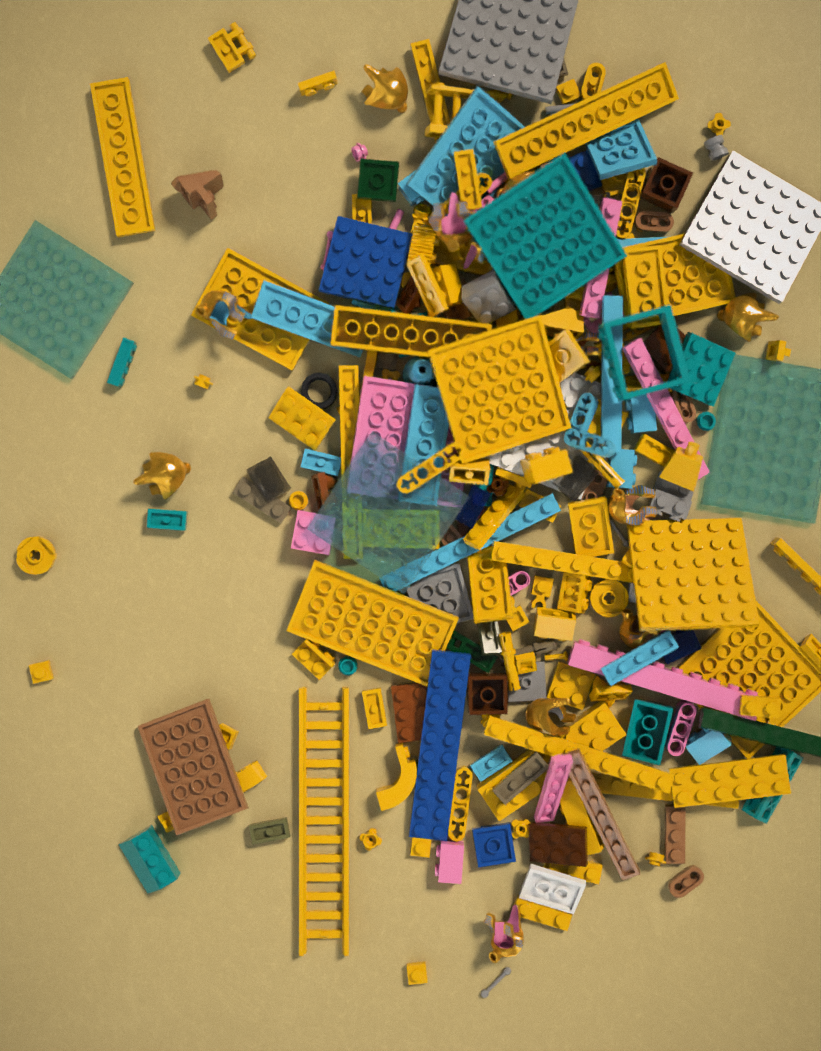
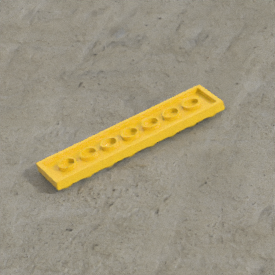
[90,77,156,237]

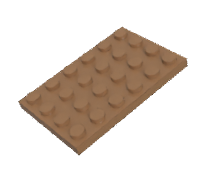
[138,699,249,835]

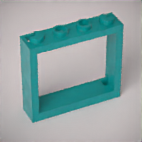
[598,305,691,402]

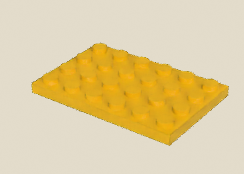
[613,233,736,327]
[191,248,329,371]

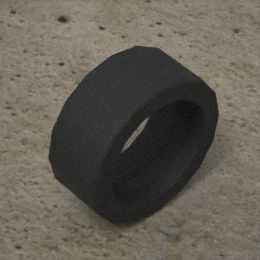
[301,372,338,409]

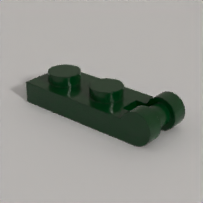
[446,630,498,673]

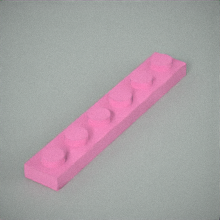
[579,198,623,319]

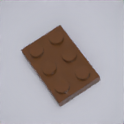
[529,822,588,867]

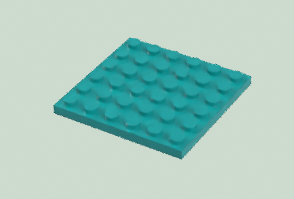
[463,153,627,319]

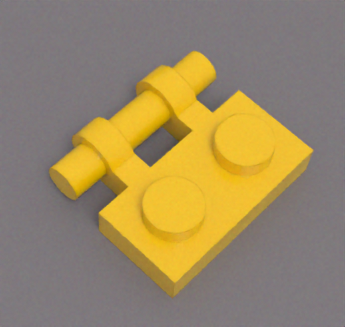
[208,22,256,73]

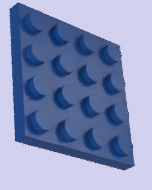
[319,216,413,310]

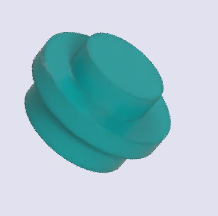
[696,412,716,431]
[338,656,358,675]

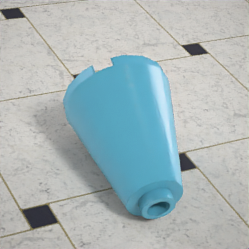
[403,356,437,387]

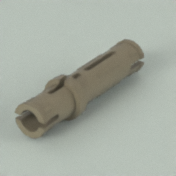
[499,639,557,666]

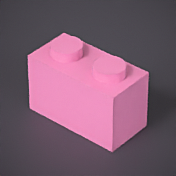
[435,840,464,884]

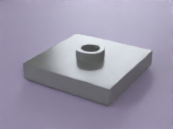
[507,661,547,702]

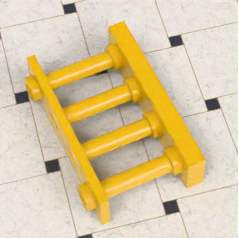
[425,83,506,138]

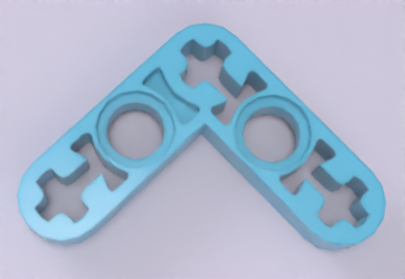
[564,393,616,458]

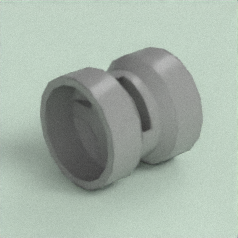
[704,135,729,161]

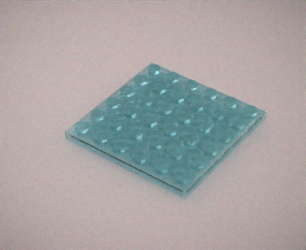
[0,220,134,380]
[307,431,470,593]

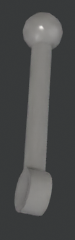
[609,515,629,547]
[481,967,511,998]

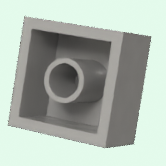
[462,270,516,324]

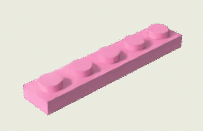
[534,754,573,823]

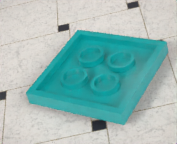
[667,332,736,407]

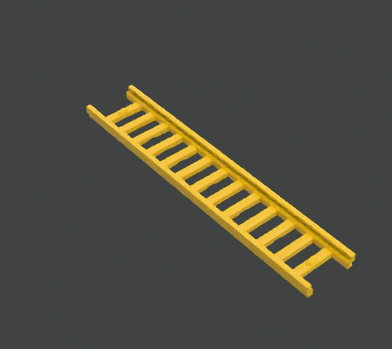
[299,687,349,956]

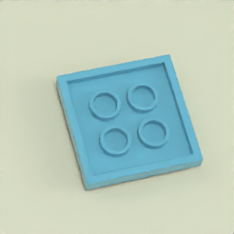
[585,119,657,180]

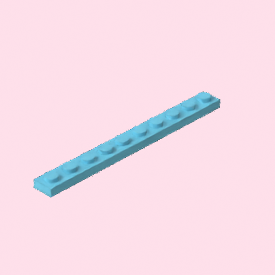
[379,493,561,591]

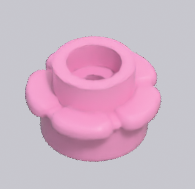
[351,143,368,162]

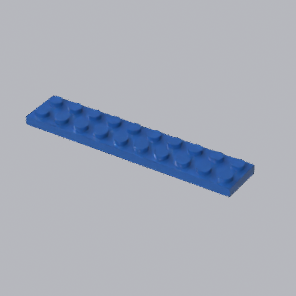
[409,649,471,841]

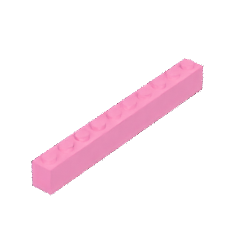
[567,639,758,721]

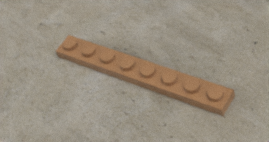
[561,748,640,880]

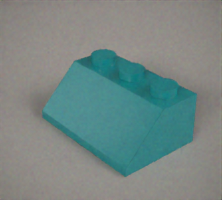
[622,699,673,765]
[119,825,181,894]

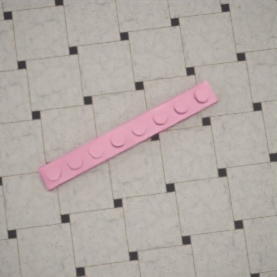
[622,338,709,480]

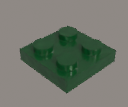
[357,159,399,202]

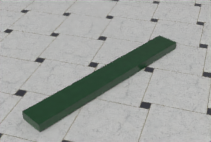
[699,708,821,758]

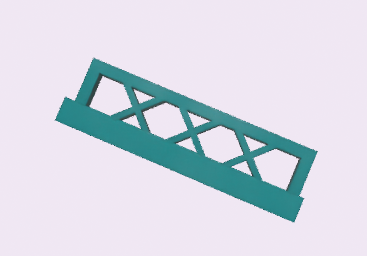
[741,747,804,824]

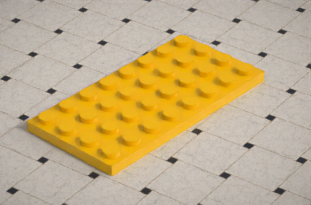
[286,560,459,687]

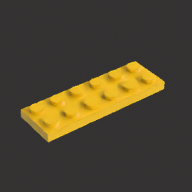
[668,754,791,808]

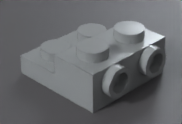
[648,471,694,522]

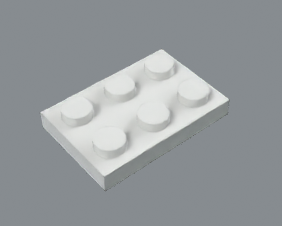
[519,864,586,915]

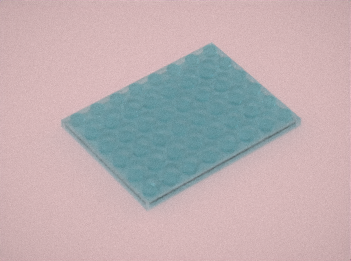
[701,354,821,524]

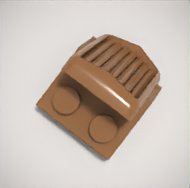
[171,170,224,220]

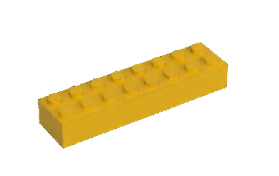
[330,305,492,358]
[476,701,627,821]

